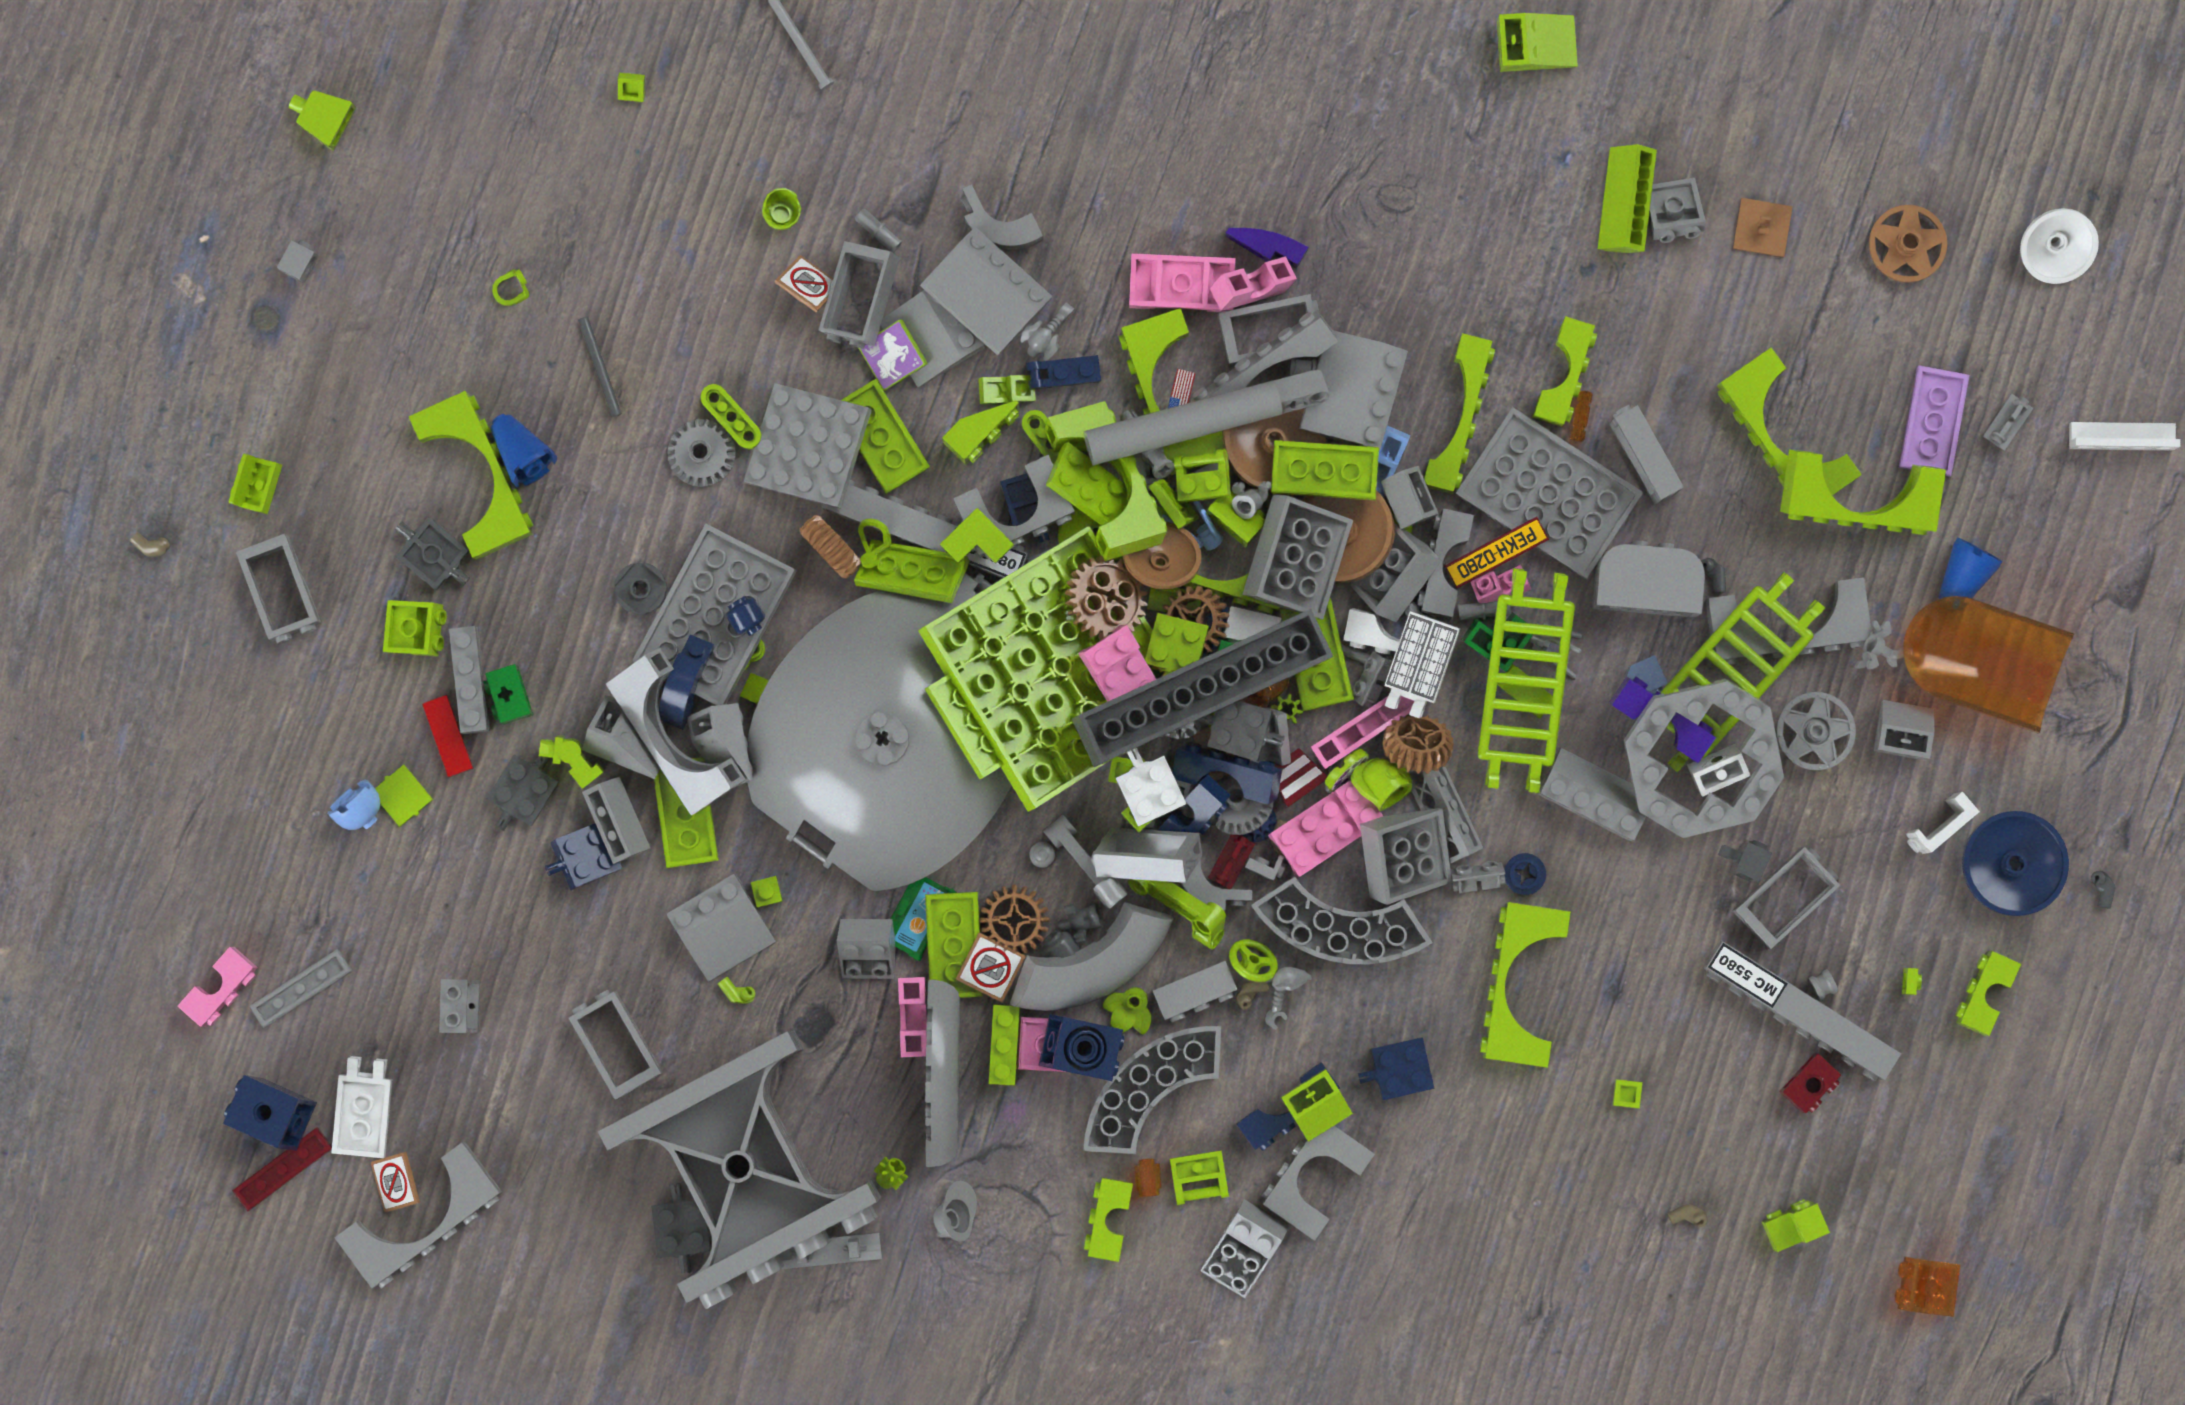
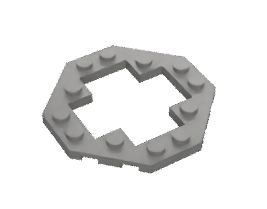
[1624,679,1784,838]

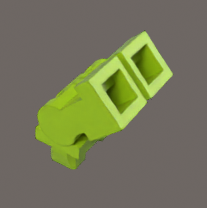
[539,735,604,789]

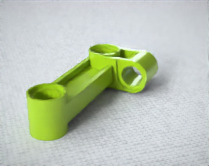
[1128,879,1226,950]

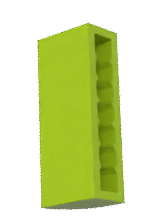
[1597,144,1657,253]

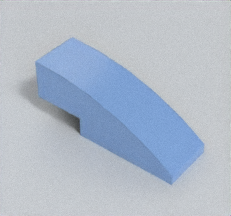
[1376,425,1411,497]

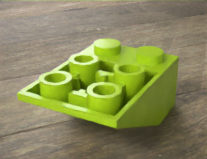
[1496,13,1578,72]
[942,400,1020,465]

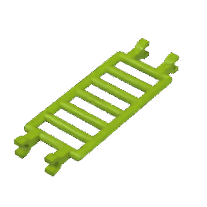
[1478,568,1575,793]
[1660,572,1825,772]

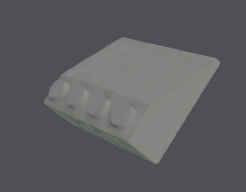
[920,227,1053,355]
[1299,330,1408,450]
[1243,495,1353,620]

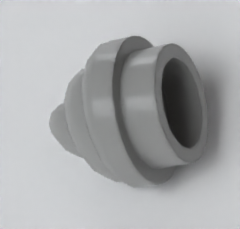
[1029,842,1055,868]

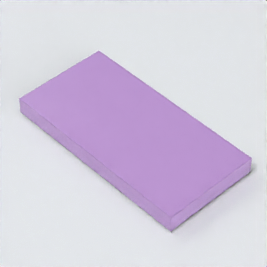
[1898,365,1970,478]

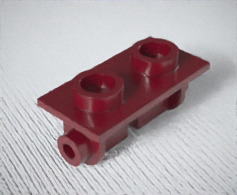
[1208,834,1255,889]

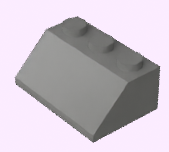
[1350,523,1442,622]

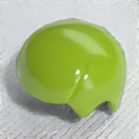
[762,188,801,230]

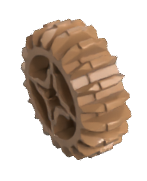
[800,515,861,579]
[1163,586,1230,656]
[1382,714,1454,774]
[979,885,1050,954]

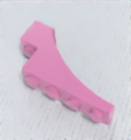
[1310,696,1428,769]

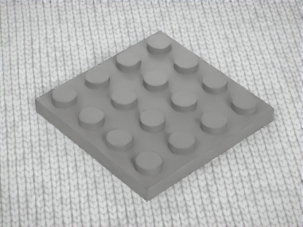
[744,383,872,509]

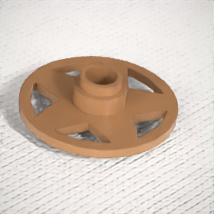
[1869,205,1947,283]

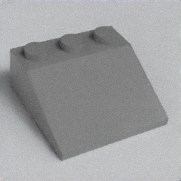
[881,290,985,388]
[1360,808,1452,905]
[667,874,776,982]

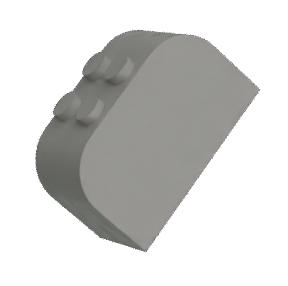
[1592,541,1705,618]

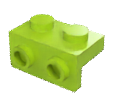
[229,453,282,515]

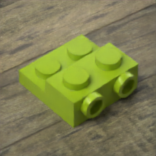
[383,600,447,657]

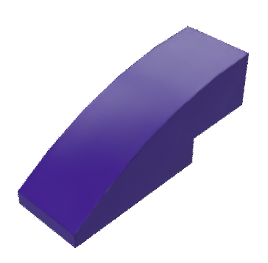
[1225,228,1309,269]

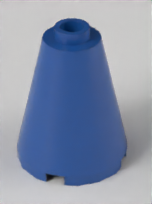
[490,414,557,487]
[1938,537,2003,613]

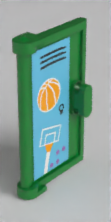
[890,877,957,961]

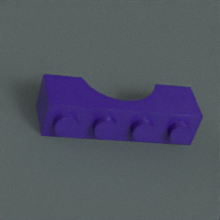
[1609,676,1716,763]

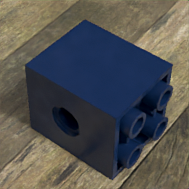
[1039,1014,1124,1081]
[223,1075,317,1151]

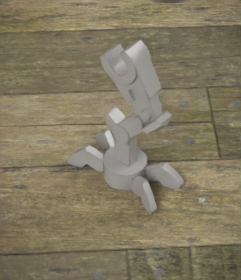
[1855,620,1934,681]

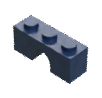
[1157,775,1231,835]

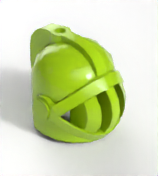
[1351,758,1412,812]

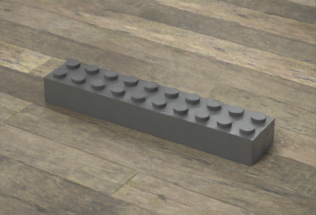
[1072,609,1334,767]

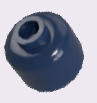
[726,596,765,636]

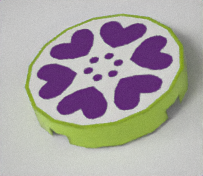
[1325,749,1369,791]

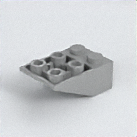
[582,696,660,779]
[687,703,753,787]
[1200,1199,1289,1298]

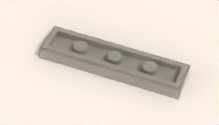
[249,949,353,1028]

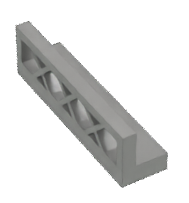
[1409,767,1483,864]

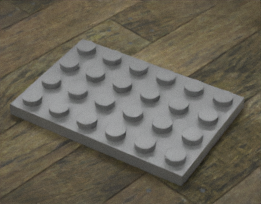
[1455,407,1643,580]
[632,523,797,705]

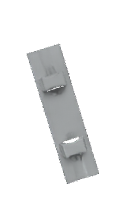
[779,1232,882,1269]

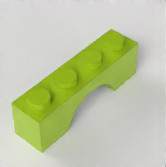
[1532,316,1597,427]

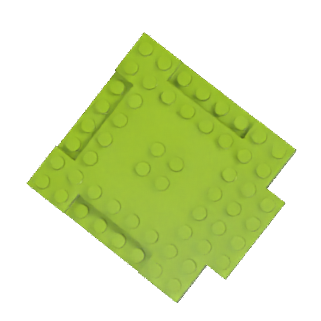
[918,526,1164,812]

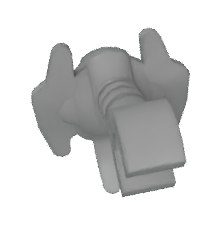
[1020,302,1075,361]
[1265,967,1312,1030]

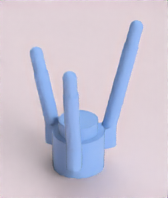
[1162,501,1223,550]

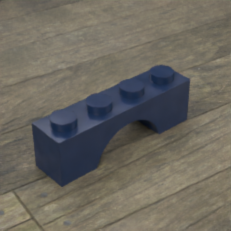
[1172,742,1283,805]
[1236,1062,1340,1151]

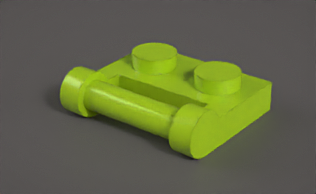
[1174,449,1231,503]
[1170,1150,1229,1205]

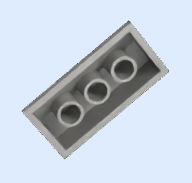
[1537,748,1646,842]

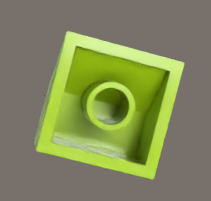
[1207,491,1266,548]

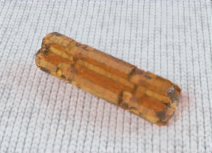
[1570,391,1593,442]

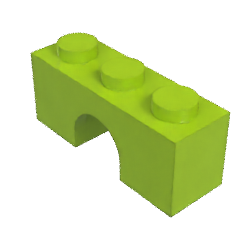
[1955,951,2021,1036]
[989,1005,1020,1085]
[1084,1177,1133,1262]

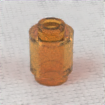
[1134,1158,1162,1197]

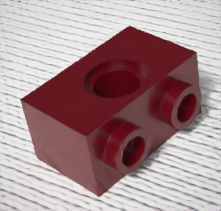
[1779,1053,1841,1113]

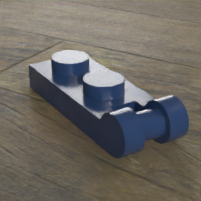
[1026,355,1101,390]

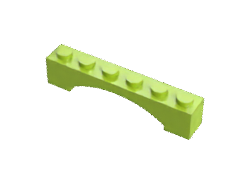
[1424,333,1495,494]

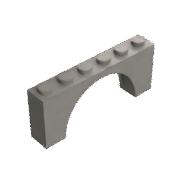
[1705,577,1872,665]
[606,647,746,816]
[335,1142,502,1289]

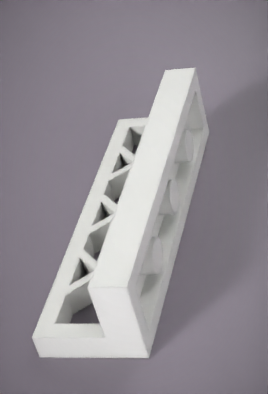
[2069,422,2180,451]

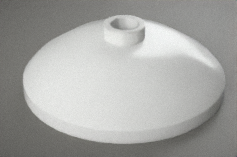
[2020,208,2099,284]

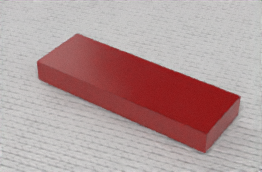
[422,695,474,777]

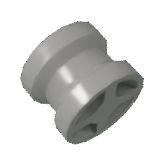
[1807,969,1838,1001]

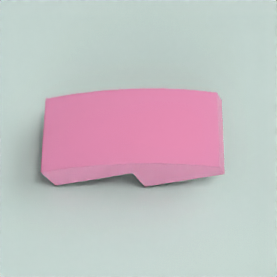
[1470,565,1531,603]

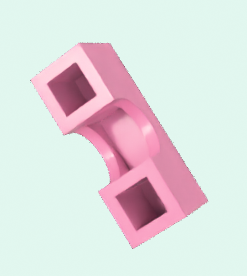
[1210,256,1297,311]
[177,947,258,1027]
[898,977,927,1057]

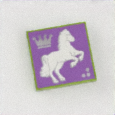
[859,319,928,391]

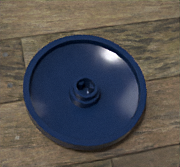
[1962,811,2069,916]

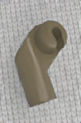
[130,532,170,557]
[1667,1204,1708,1227]

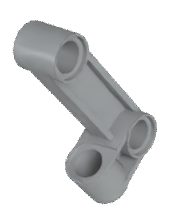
[1043,814,1127,909]

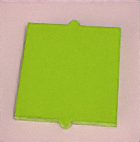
[375,765,434,827]

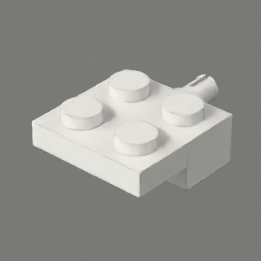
[1116,748,1186,827]

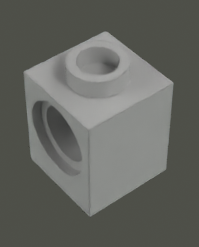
[277,240,319,283]

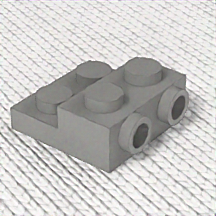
[1648,178,1706,243]

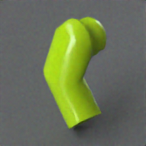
[717,976,756,1004]

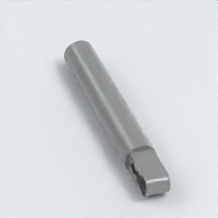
[1084,370,1330,465]

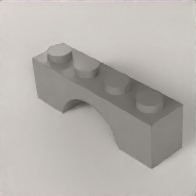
[1417,509,1474,619]
[449,626,491,734]

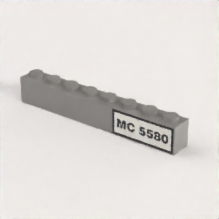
[822,480,1028,579]
[1703,941,1901,1082]

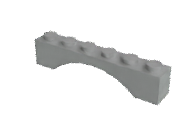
[1190,310,1338,402]

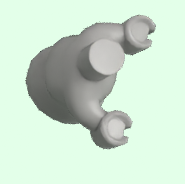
[1232,481,1271,519]

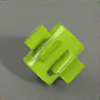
[1271,693,1303,724]
[874,1157,908,1190]

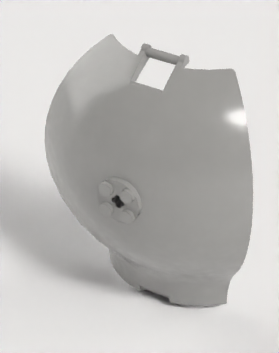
[747,573,1012,891]

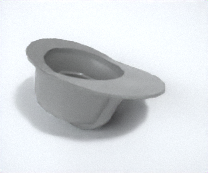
[933,1180,977,1242]

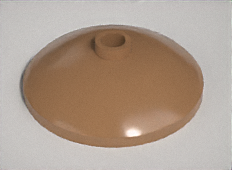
[1123,522,1201,589]

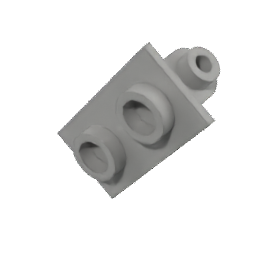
[1983,394,2033,451]
[1353,650,1393,707]
[1450,861,1506,894]

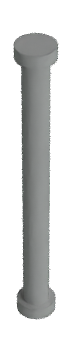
[768,0,834,91]

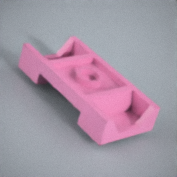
[1129,254,1236,312]
[1078,625,1156,702]
[1268,780,1383,878]

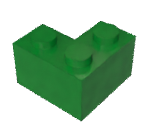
[1461,612,1533,672]

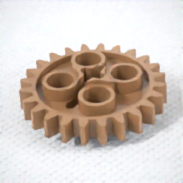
[1064,555,1148,641]

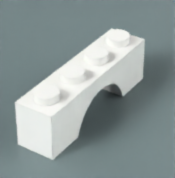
[1343,608,1400,654]

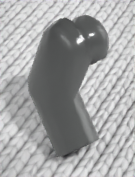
[1701,558,1726,593]
[2091,871,2115,909]

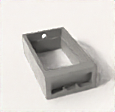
[819,241,900,349]
[1218,294,1319,367]
[1609,405,1684,505]
[236,533,322,644]
[1091,828,1202,883]
[1732,847,1840,950]
[439,979,480,1033]
[569,990,663,1100]

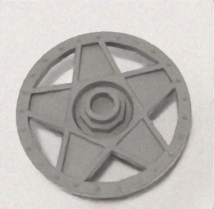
[1777,692,1856,770]

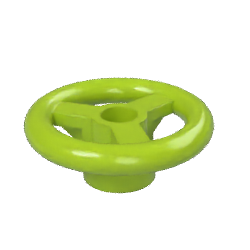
[1229,939,1278,982]

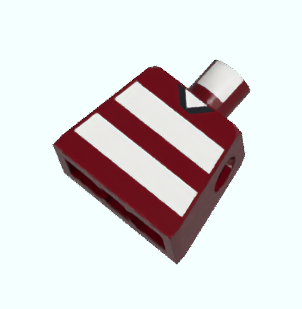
[1274,748,1327,808]

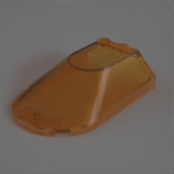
[1903,596,2074,734]

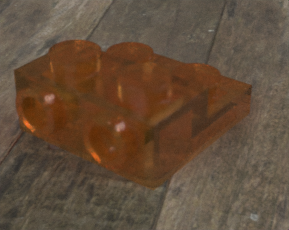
[1895,1256,1960,1317]

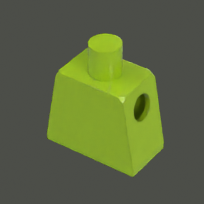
[289,90,356,151]

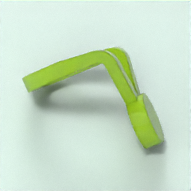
[492,269,529,306]
[858,518,892,568]

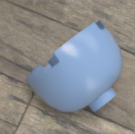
[327,779,381,830]

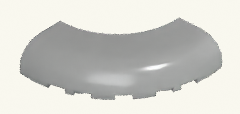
[1251,876,1433,964]
[1010,902,1174,1011]
[925,980,961,1167]
[1083,1026,1221,1154]

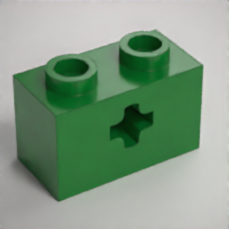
[483,664,533,724]

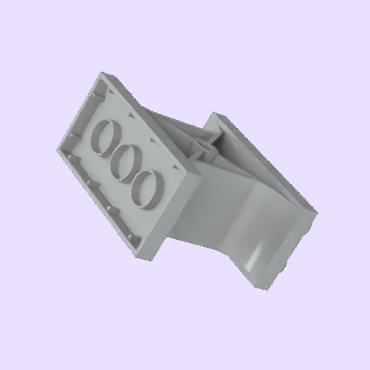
[598,1031,882,1309]

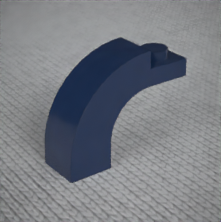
[659,634,714,730]

